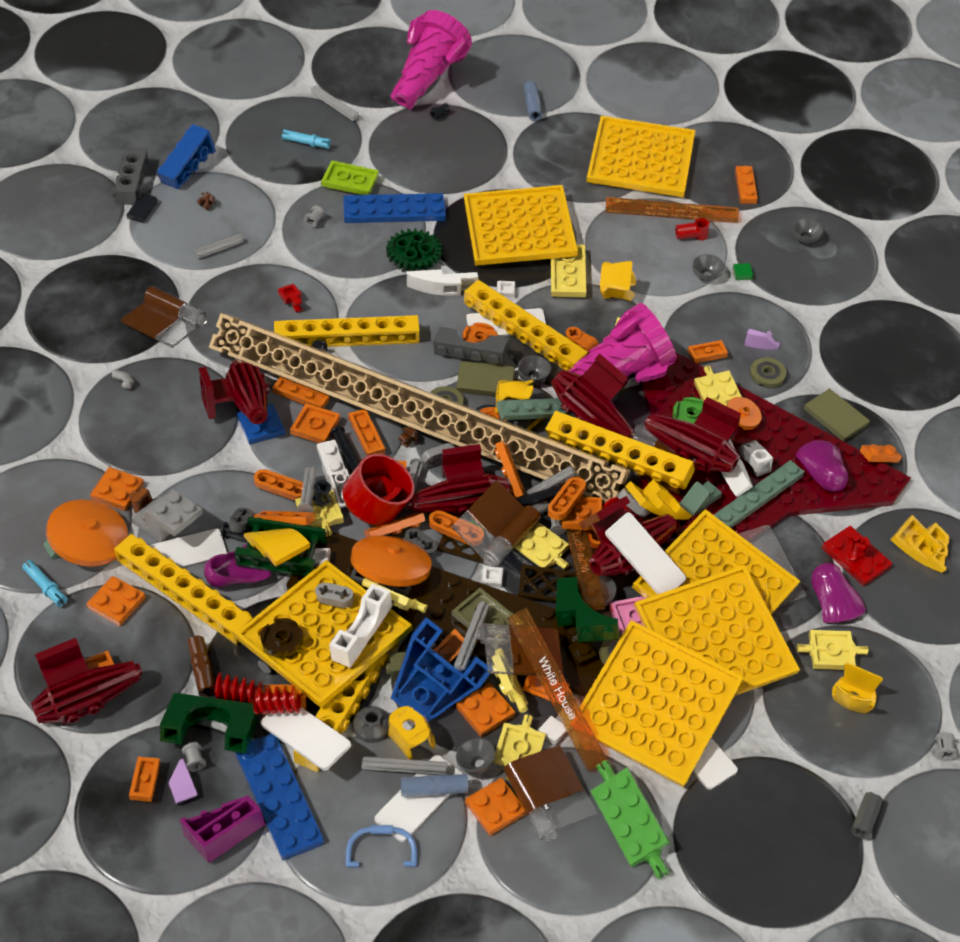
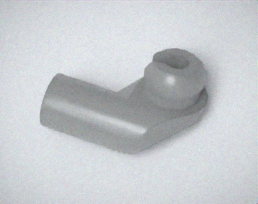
[112,370,134,389]

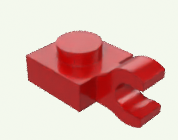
[278,283,303,313]

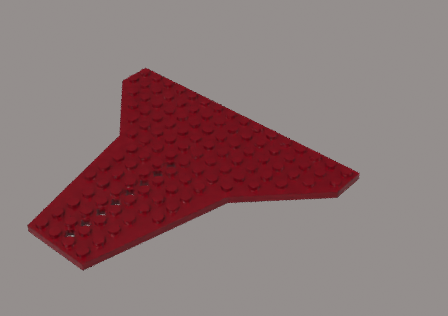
[628,352,911,576]

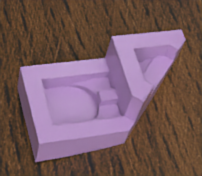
[744,329,780,349]
[168,759,197,804]

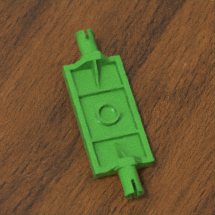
[591,760,671,879]

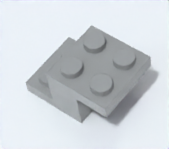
[131,489,202,542]

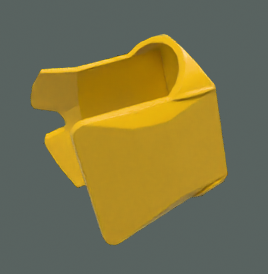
[599,261,636,301]
[495,379,534,414]
[832,662,883,713]
[388,706,436,760]

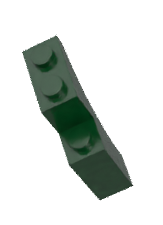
[556,577,620,642]

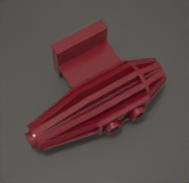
[551,353,634,439]
[198,360,270,424]
[644,397,741,473]
[408,444,510,516]
[579,496,677,576]
[30,637,143,725]

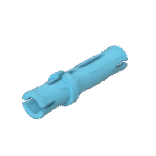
[282,129,331,149]
[22,560,68,607]

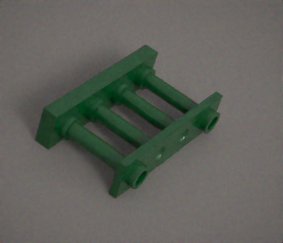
[234,517,327,577]

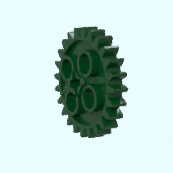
[386,228,442,272]

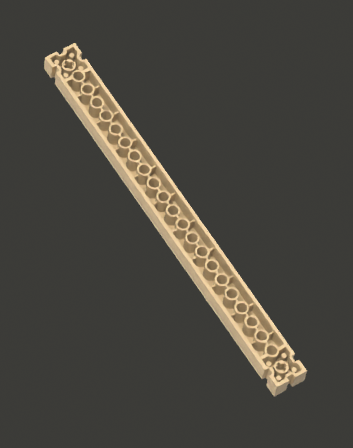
[209,313,630,503]

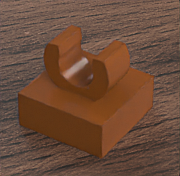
[128,487,153,514]

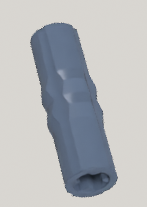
[524,81,542,121]
[400,774,468,796]

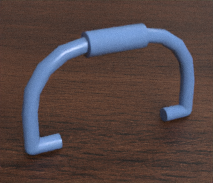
[346,825,417,867]

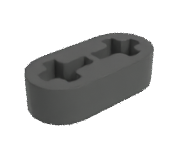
[229,508,254,533]
[405,528,438,558]

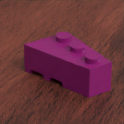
[179,795,265,863]

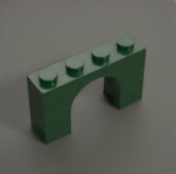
[160,693,258,753]

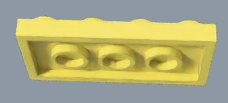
[551,244,586,298]

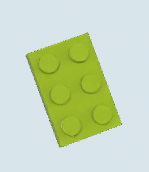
[321,160,379,195]

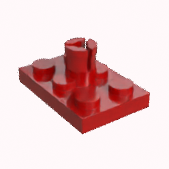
[821,525,892,587]

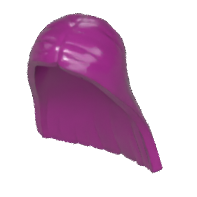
[796,440,848,492]
[204,544,271,588]
[811,563,866,623]

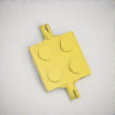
[694,366,742,406]
[295,490,344,537]
[515,523,569,570]
[362,578,428,613]
[797,630,868,670]
[491,649,529,713]
[494,714,546,781]

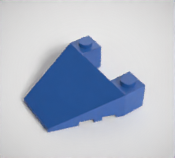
[391,617,493,722]

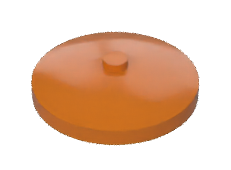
[46,499,128,567]
[351,536,432,587]

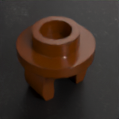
[197,192,216,210]
[398,427,418,448]

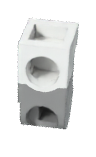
[739,440,773,477]

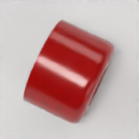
[342,454,414,526]

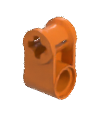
[566,327,599,354]

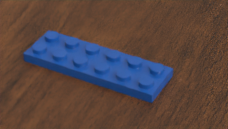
[343,193,445,223]
[235,734,324,861]

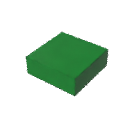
[732,263,753,280]

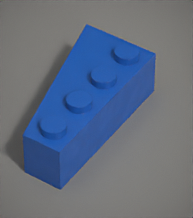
[157,124,216,189]

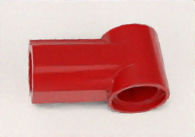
[675,218,710,240]

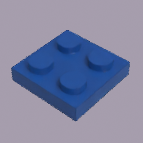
[237,403,285,445]

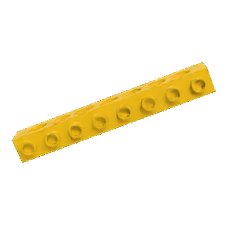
[464,279,588,371]
[274,315,420,347]
[545,411,695,489]
[114,534,253,645]
[293,642,399,772]

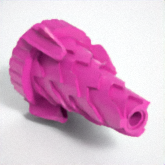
[391,10,473,110]
[568,303,677,383]

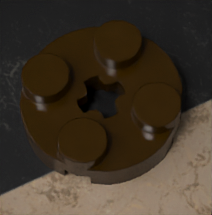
[260,618,304,658]

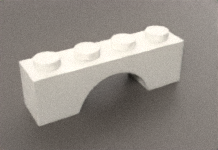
[329,584,392,668]

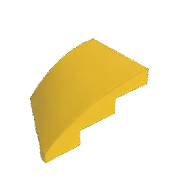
[625,479,692,520]
[890,515,949,573]
[244,528,310,567]

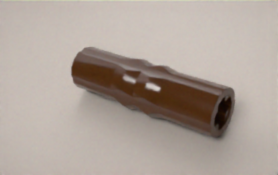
[187,635,215,697]

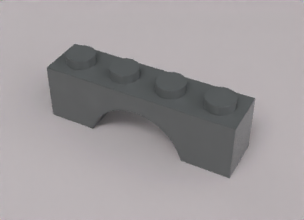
[433,327,510,366]

